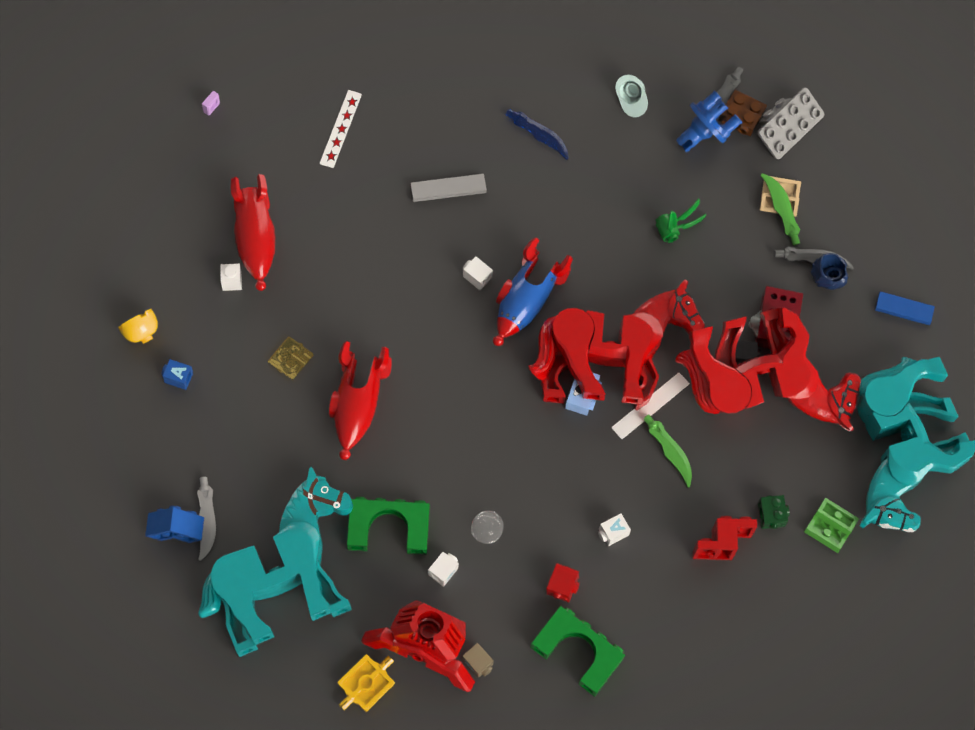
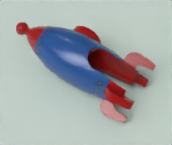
[493,238,573,346]

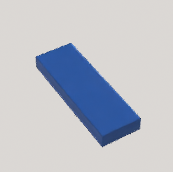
[875,291,935,326]

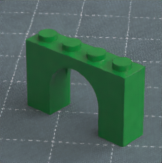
[347,497,430,555]
[530,606,625,697]

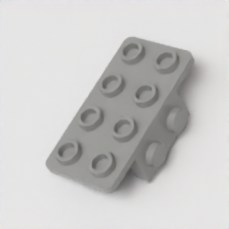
[758,88,824,159]

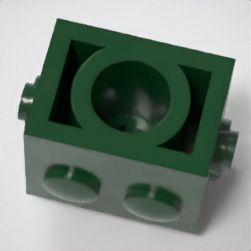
[758,495,790,529]

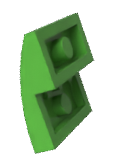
[804,498,859,553]

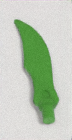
[761,173,800,246]
[643,414,692,488]

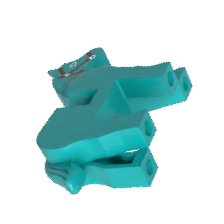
[198,467,353,657]

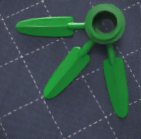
[655,198,707,243]

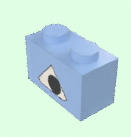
[565,373,602,416]

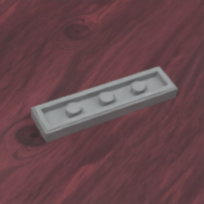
[411,174,487,202]

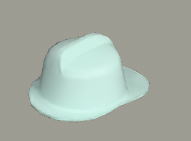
[615,74,648,117]

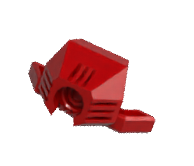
[361,600,475,692]

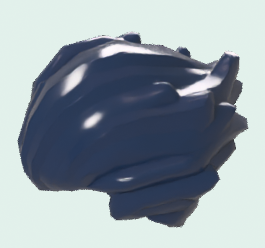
[810,253,848,290]

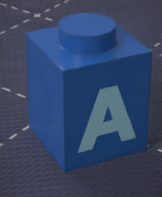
[161,359,193,390]

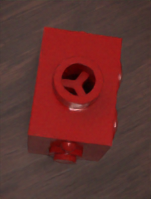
[547,563,580,602]

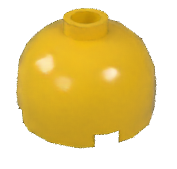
[118,309,158,344]

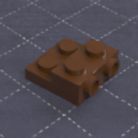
[718,90,767,137]

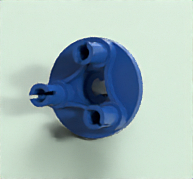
[676,90,743,152]

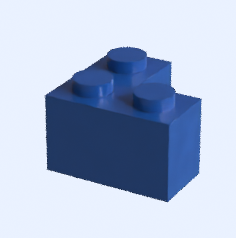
[145,506,204,543]

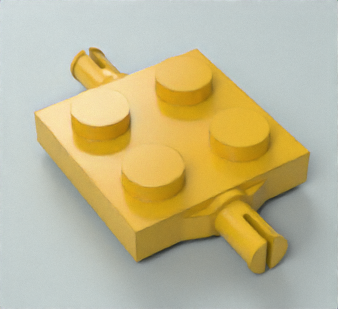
[337,654,395,712]

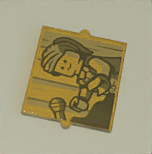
[268,336,314,380]

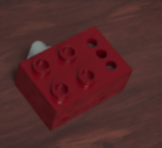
[749,286,803,349]

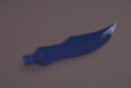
[505,109,569,160]

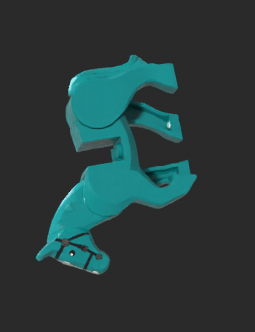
[857,357,975,532]

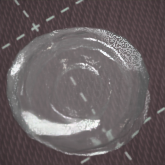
[471,510,504,544]

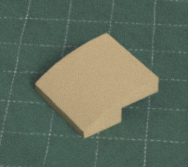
[760,176,801,217]

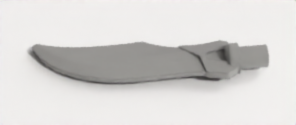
[197,477,216,561]

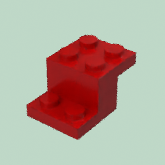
[692,516,757,560]

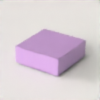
[202,91,220,116]

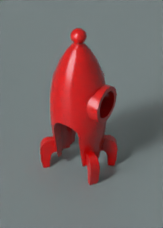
[231,174,276,291]
[329,341,392,460]

